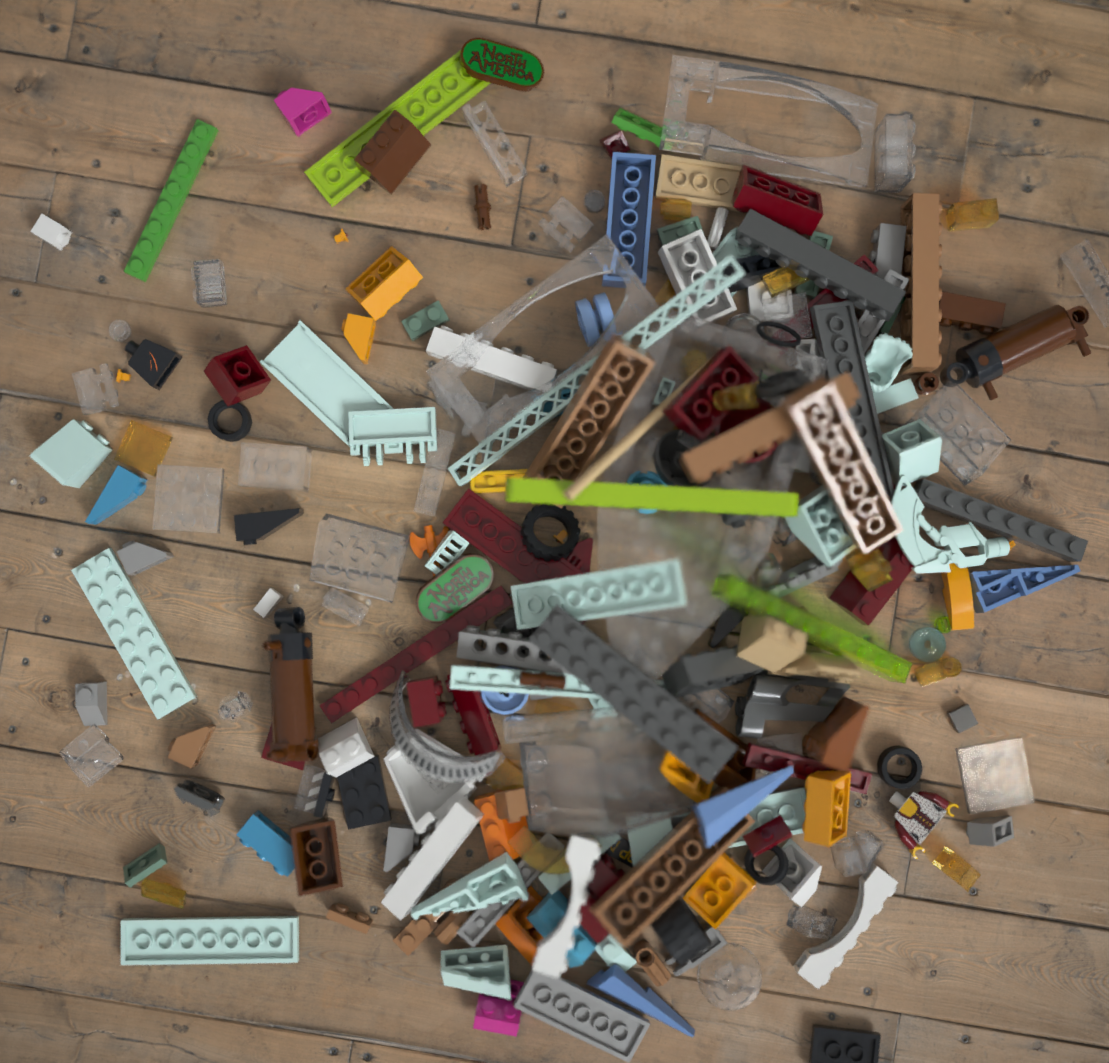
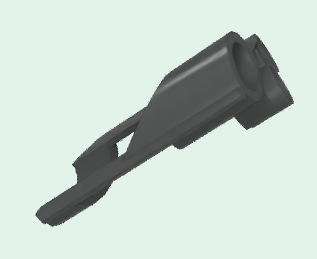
[735,670,850,739]

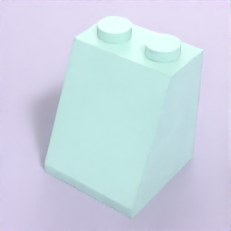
[30,419,113,488]
[882,419,942,486]

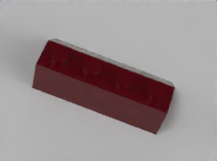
[732,164,824,236]
[662,346,759,441]
[828,537,914,626]
[445,673,502,759]

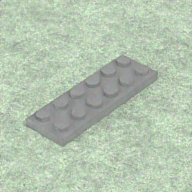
[513,970,650,1063]

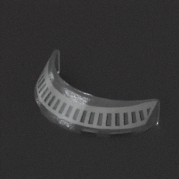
[389,671,506,783]

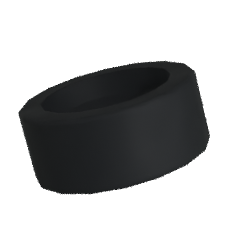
[207,400,252,442]
[877,745,922,789]
[744,845,788,886]

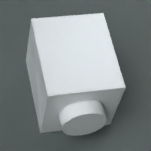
[30,214,72,250]

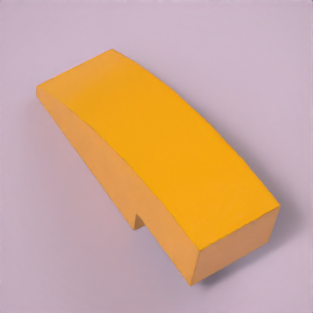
[941,563,974,630]
[659,750,714,803]

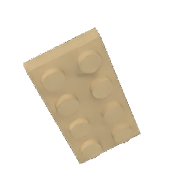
[655,154,742,211]

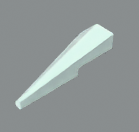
[411,852,529,919]

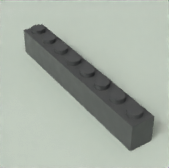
[735,209,906,321]
[914,479,1088,562]

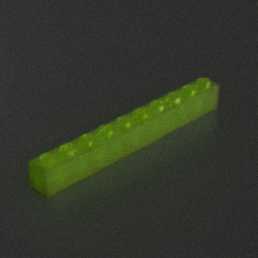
[710,574,913,684]

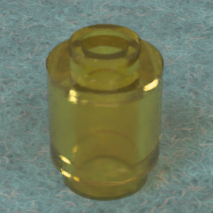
[660,197,692,221]

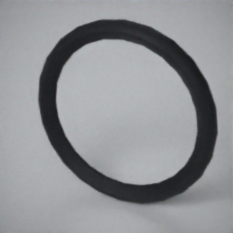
[756,321,801,347]

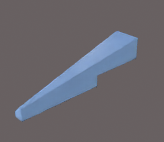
[969,565,1080,613]
[692,766,794,848]
[587,964,695,1037]

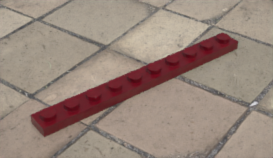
[319,585,513,724]

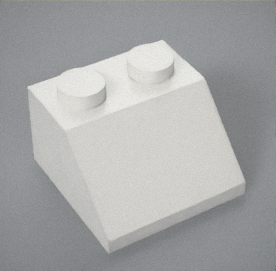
[318,718,375,777]

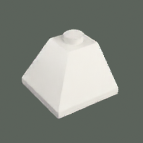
[762,838,822,907]

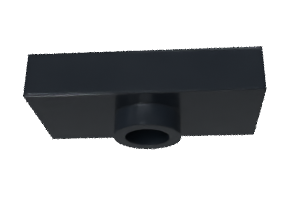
[313,772,335,818]

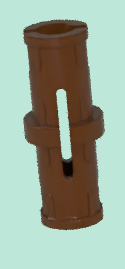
[474,184,491,230]
[519,671,566,690]

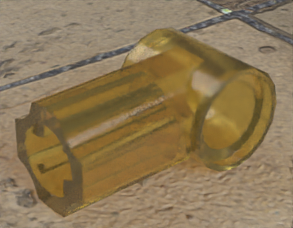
[914,655,962,687]

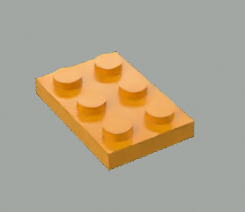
[682,852,757,930]

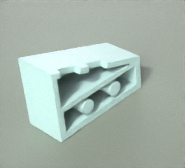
[441,945,511,1000]

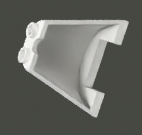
[384,728,485,834]

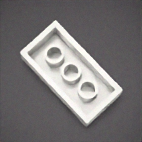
[658,229,737,331]

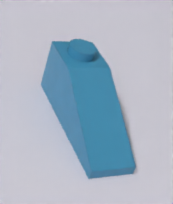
[85,465,147,525]

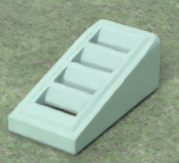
[424,531,469,574]

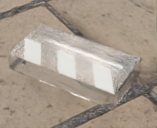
[294,765,326,814]

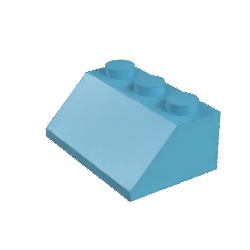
[526,889,597,968]

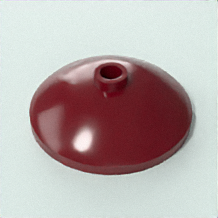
[714,396,778,463]

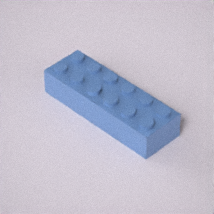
[602,152,656,290]

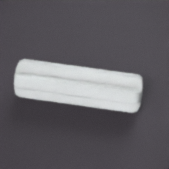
[707,207,728,250]

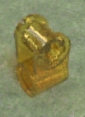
[713,384,759,411]

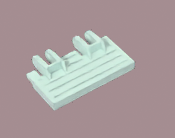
[348,407,437,466]

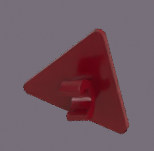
[564,538,593,574]

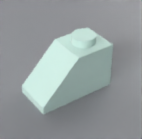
[595,935,637,972]

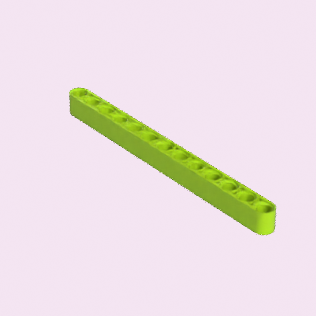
[505,478,799,517]

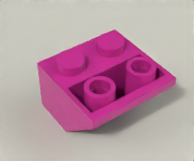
[473,980,525,1037]

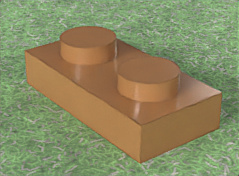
[326,904,373,935]
[393,915,440,956]

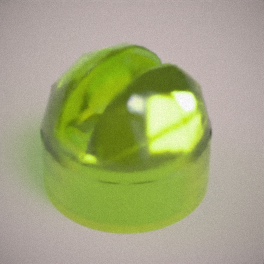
[934,616,951,633]

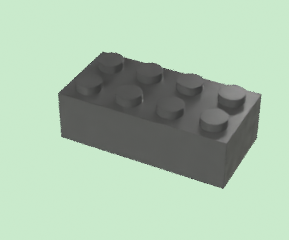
[661,645,764,698]

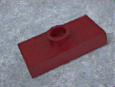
[742,815,793,858]

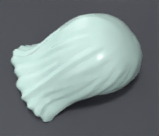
[864,333,913,393]

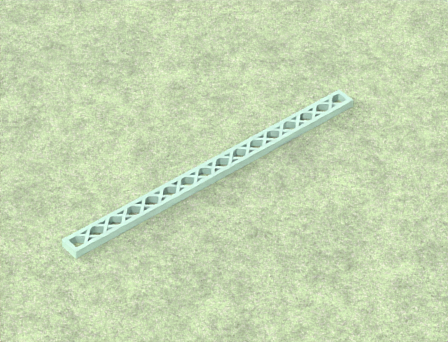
[448,255,745,487]

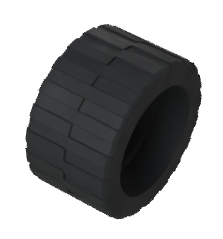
[650,895,711,966]

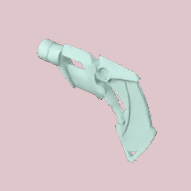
[890,476,1010,573]

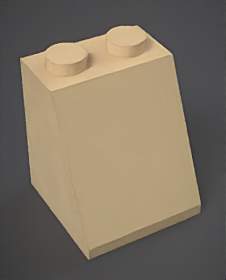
[736,616,807,673]

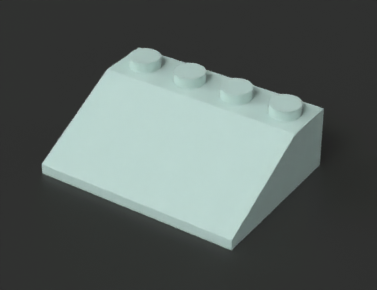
[785,485,856,567]

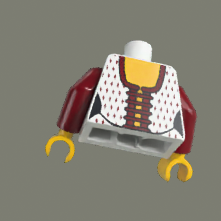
[889,791,959,859]

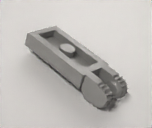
[665,925,727,977]

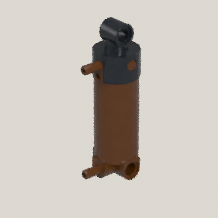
[940,305,1091,400]
[263,607,319,762]

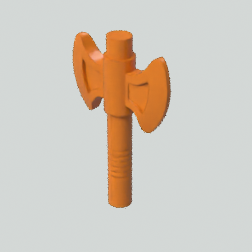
[410,525,451,577]

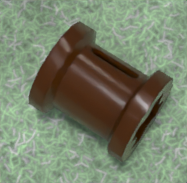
[914,373,939,395]

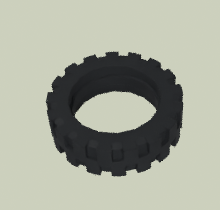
[521,504,581,561]

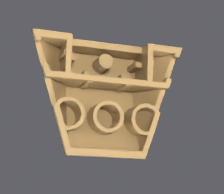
[768,651,860,684]

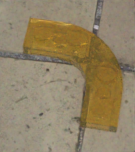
[508,826,602,874]

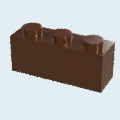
[939,291,1006,335]

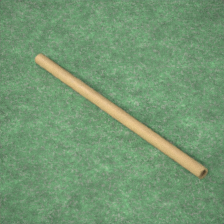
[563,357,712,501]

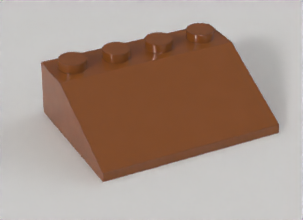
[801,697,870,772]

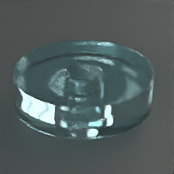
[909,627,946,662]

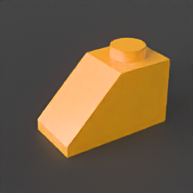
[342,313,376,364]

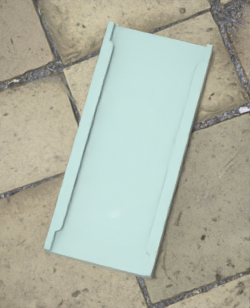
[260,321,394,447]

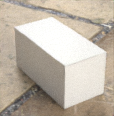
[253,588,284,618]

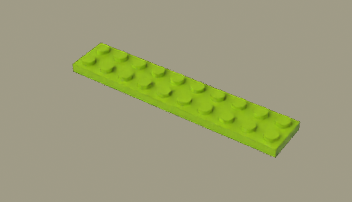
[304,50,490,207]

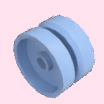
[575,292,618,347]
[481,665,529,715]

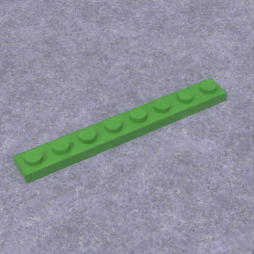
[123,119,218,283]

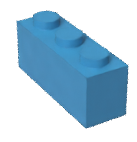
[237,810,295,877]

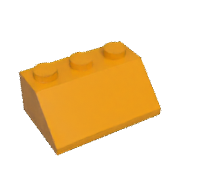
[345,246,423,321]
[802,771,851,847]

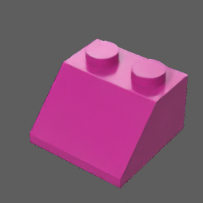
[274,88,332,137]

